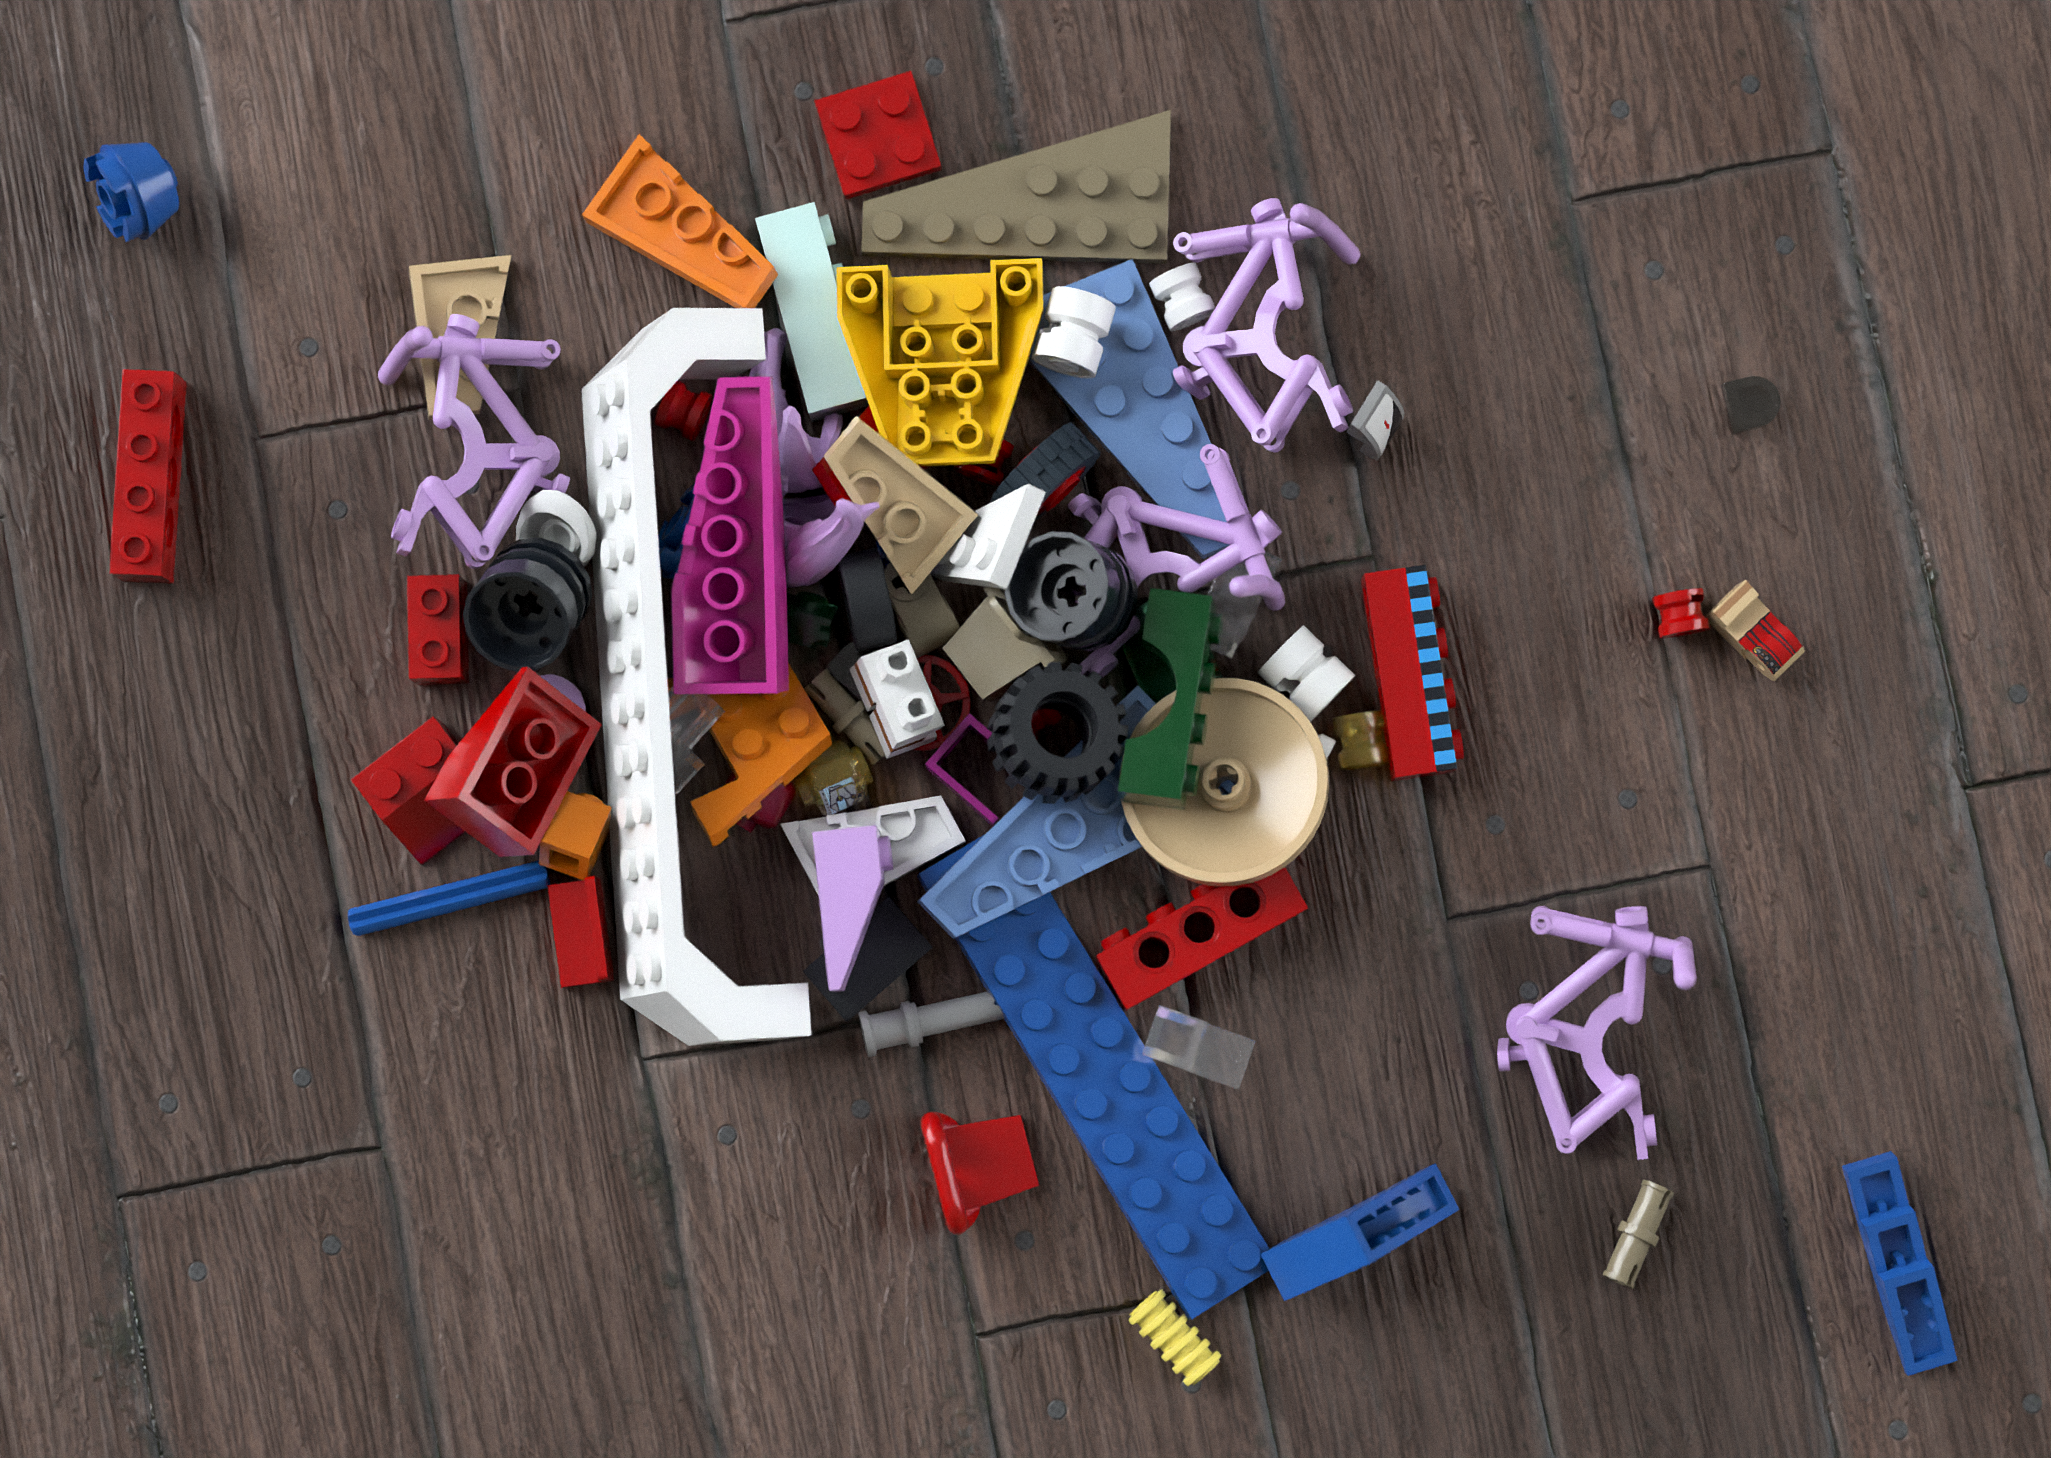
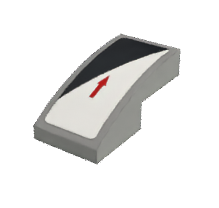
[1347,381,1404,461]

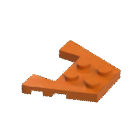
[667,663,832,847]

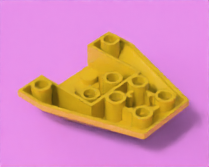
[837,258,1044,466]

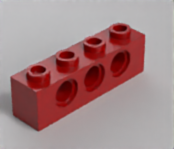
[109,369,187,584]
[1095,867,1308,1011]

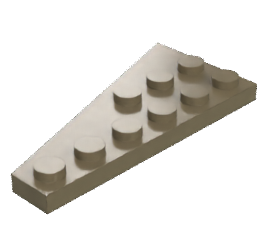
[862,110,1171,264]

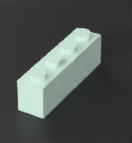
[755,202,869,422]

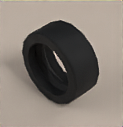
[837,548,897,651]

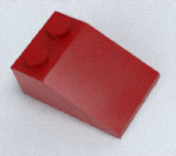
[424,666,602,857]

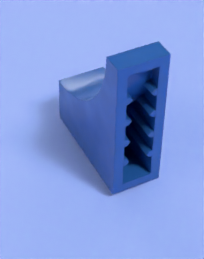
[1261,1163,1460,1301]

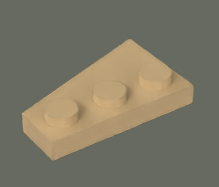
[409,255,511,420]
[824,416,978,594]

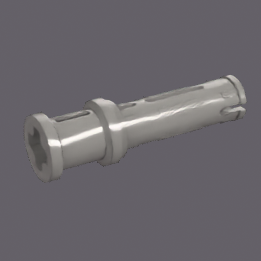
[858,991,1004,1057]

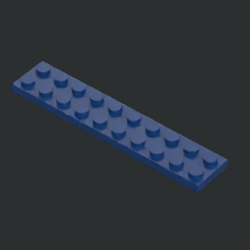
[917,834,1269,1320]

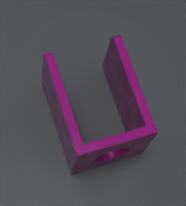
[925,713,999,827]

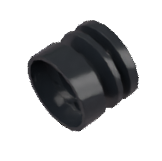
[1005,532,1138,651]
[463,538,592,672]

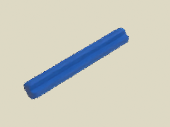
[348,860,550,936]

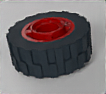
[990,422,1101,523]

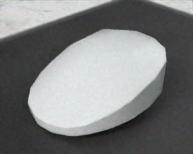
[516,490,597,567]

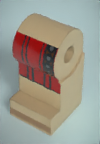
[1705,579,1805,681]

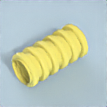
[1128,1289,1221,1386]

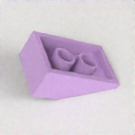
[812,825,893,992]

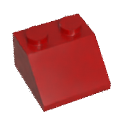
[351,716,465,865]

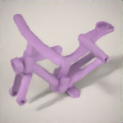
[1173,198,1360,453]
[378,314,570,569]
[1068,444,1285,678]
[1497,906,1696,1160]

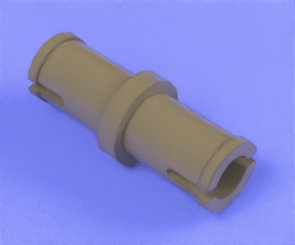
[804,668,885,766]
[1602,1180,1674,1289]

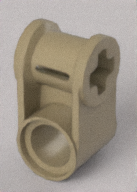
[884,562,960,658]

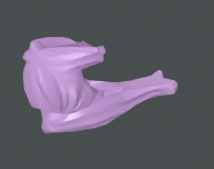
[749,328,843,493]
[781,475,880,588]

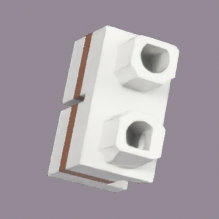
[849,639,944,759]

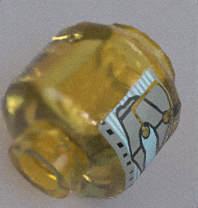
[793,740,873,816]

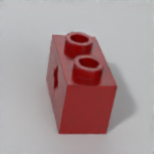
[407,574,469,685]

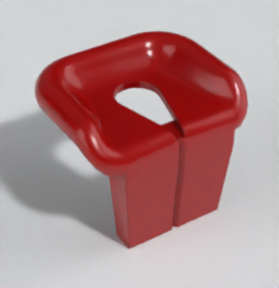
[921,1112,1039,1235]

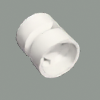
[1032,287,1116,379]
[1257,625,1356,722]

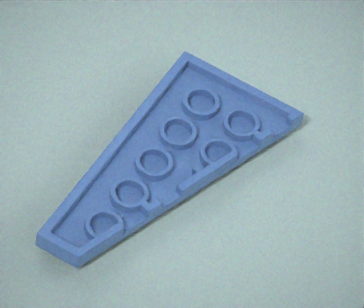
[1028,259,1230,559]
[917,685,1234,939]

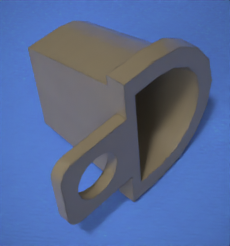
[943,587,1067,702]

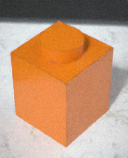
[539,791,612,881]

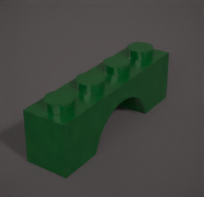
[1118,588,1223,810]

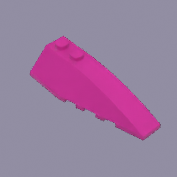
[672,376,789,694]

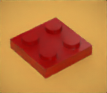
[814,71,942,200]

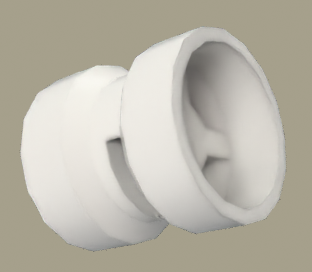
[1149,263,1216,331]

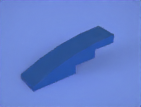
[1842,1151,1957,1376]

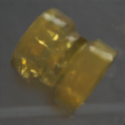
[1332,711,1391,770]

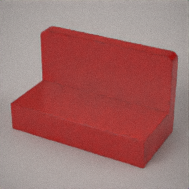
[547,876,614,988]

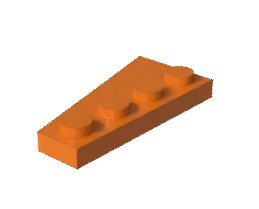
[582,134,778,308]

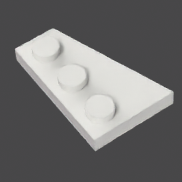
[930,484,1046,589]
[780,796,966,896]

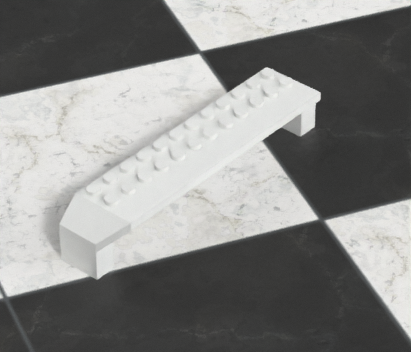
[582,308,811,1046]

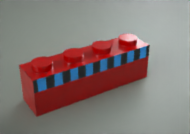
[1361,565,1464,782]

